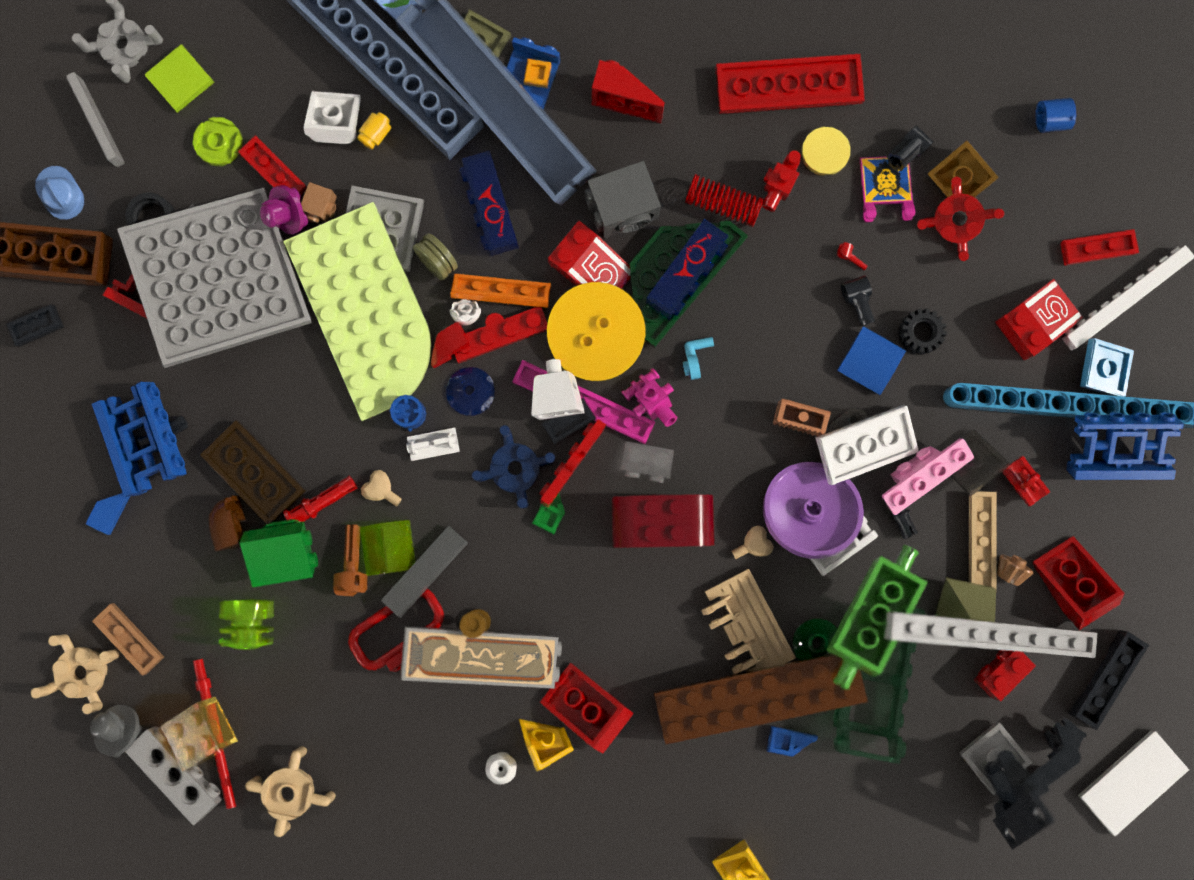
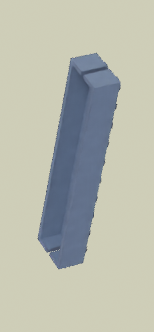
[396,0,597,205]

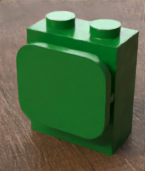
[240,519,318,588]

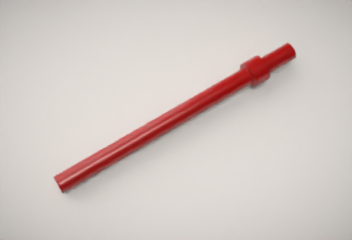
[193,659,236,809]

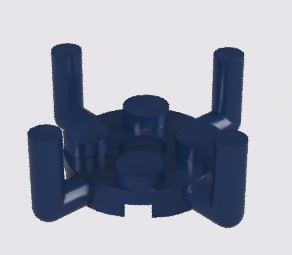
[472,425,556,509]

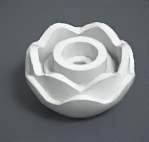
[450,299,481,325]
[485,752,517,784]

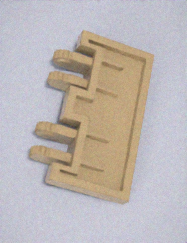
[701,569,796,674]

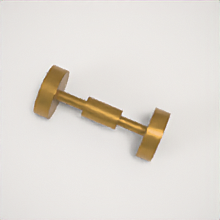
[460,609,491,638]

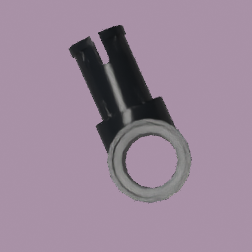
[840,275,875,326]

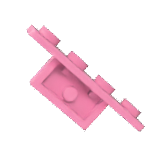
[882,438,974,515]

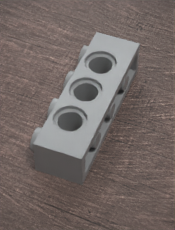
[125,726,223,826]

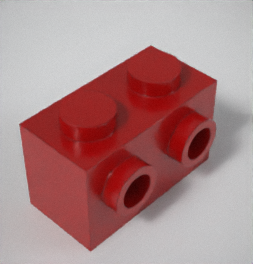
[974,650,1036,702]

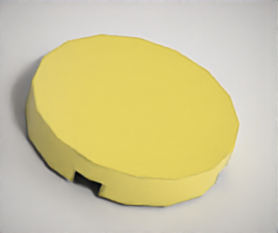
[802,127,850,176]

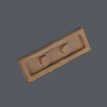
[92,603,164,675]

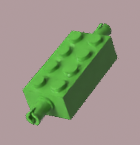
[827,545,927,690]

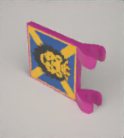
[860,157,915,222]

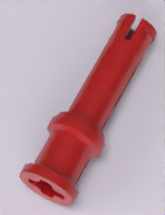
[283,475,358,522]

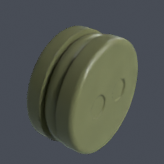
[413,233,458,280]

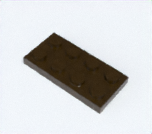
[200,420,306,524]

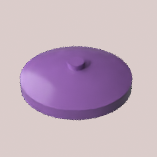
[763,462,864,559]

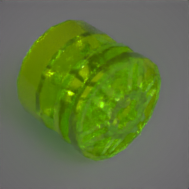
[219,600,274,649]

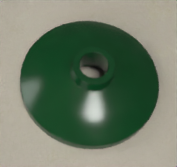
[792,618,838,660]

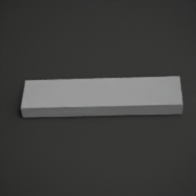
[67,72,125,167]

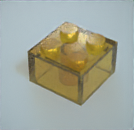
[160,696,238,771]

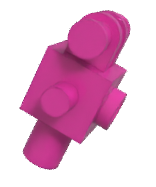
[621,368,677,427]

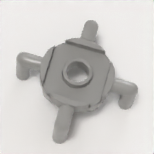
[72,0,163,83]

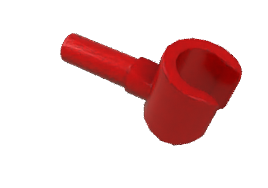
[837,242,868,270]

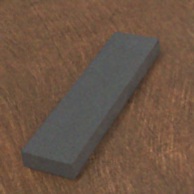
[381,526,468,618]

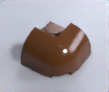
[209,495,246,552]

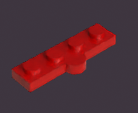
[455,307,548,364]
[539,419,606,508]

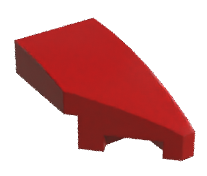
[431,322,470,368]

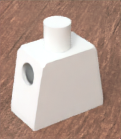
[532,359,584,420]

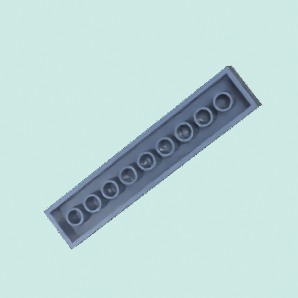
[286,0,484,160]

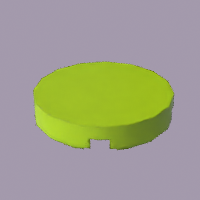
[193,117,243,166]

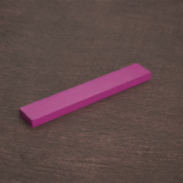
[512,360,655,444]

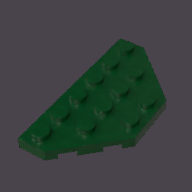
[630,221,748,348]

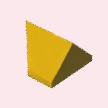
[519,719,574,771]
[712,840,770,880]

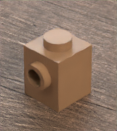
[301,182,337,224]

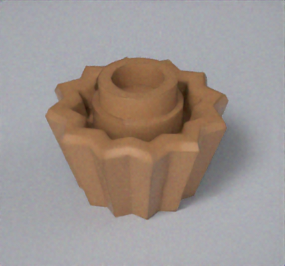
[997,555,1033,586]

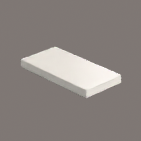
[816,405,919,485]
[1078,730,1189,836]

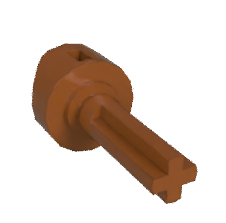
[333,524,368,596]

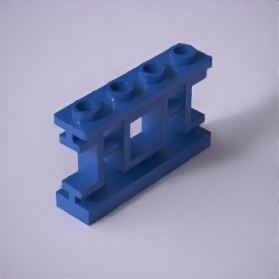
[92,382,187,497]
[1066,412,1184,480]

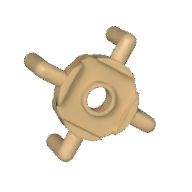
[31,634,120,714]
[245,746,336,837]

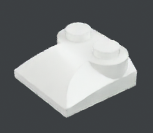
[304,91,360,144]

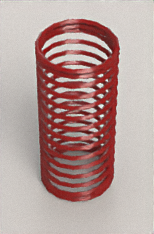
[685,174,764,227]

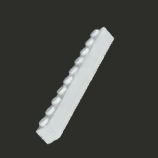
[1062,245,1194,350]

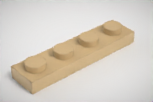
[969,491,997,592]

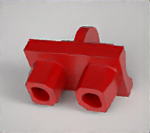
[1002,456,1050,507]

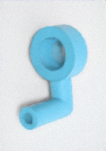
[683,337,714,380]

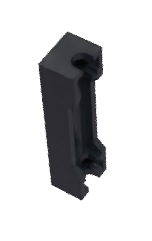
[1068,630,1149,730]

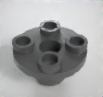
[90,705,142,757]

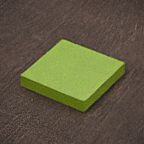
[144,44,214,113]

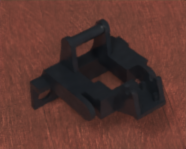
[984,718,1087,850]

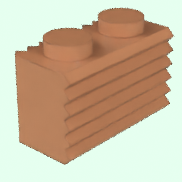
[773,398,831,437]

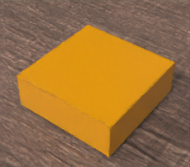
[524,59,552,89]

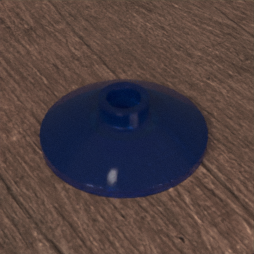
[446,367,495,416]

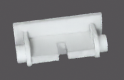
[406,428,460,461]

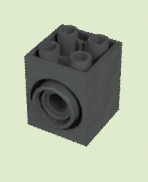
[585,161,661,239]

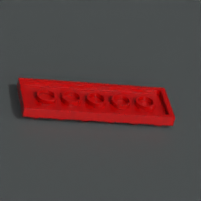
[716,54,865,114]

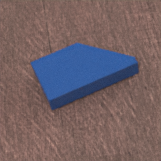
[86,493,130,535]
[767,725,818,757]

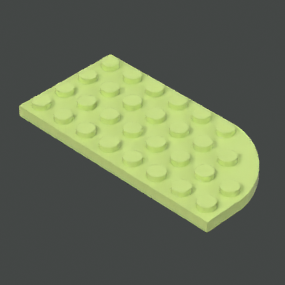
[283,202,431,421]

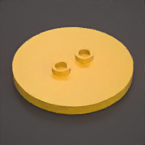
[547,282,646,381]

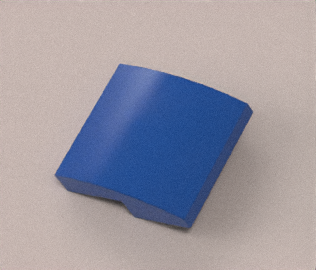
[838,326,906,395]

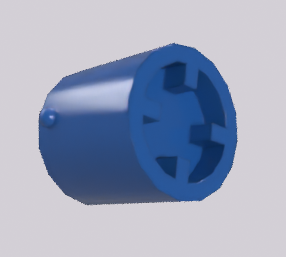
[1036,98,1076,133]
[390,395,426,432]

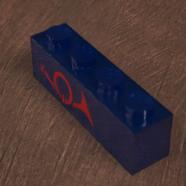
[459,150,519,256]
[646,218,729,320]

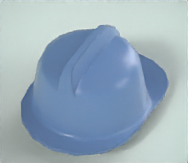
[35,166,84,219]

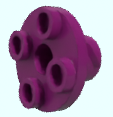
[260,185,308,234]

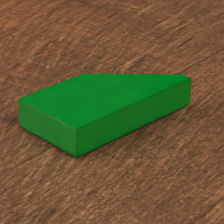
[532,493,565,534]

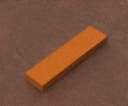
[451,274,551,308]

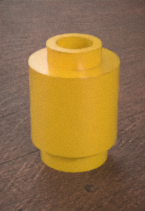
[357,112,392,150]

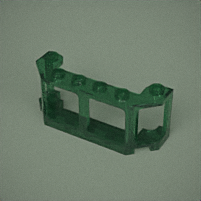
[833,608,925,764]

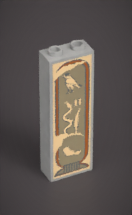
[400,626,562,688]

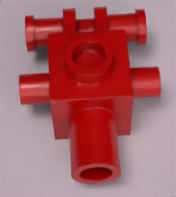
[762,151,801,212]

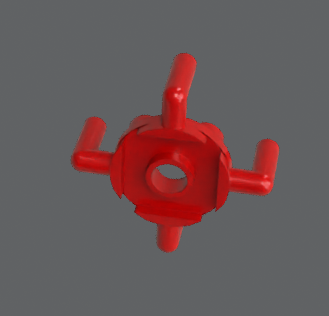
[917,176,1004,261]

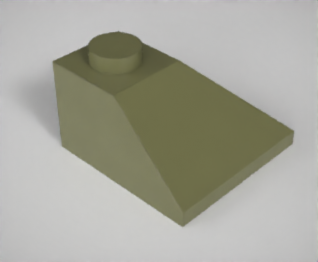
[934,577,996,622]

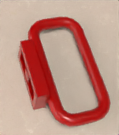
[348,589,444,672]

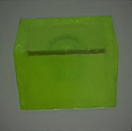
[360,520,415,576]

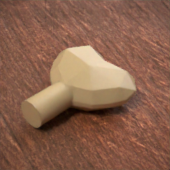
[361,470,402,507]
[732,525,774,559]

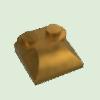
[928,141,999,197]

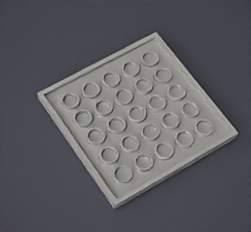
[117,188,311,368]

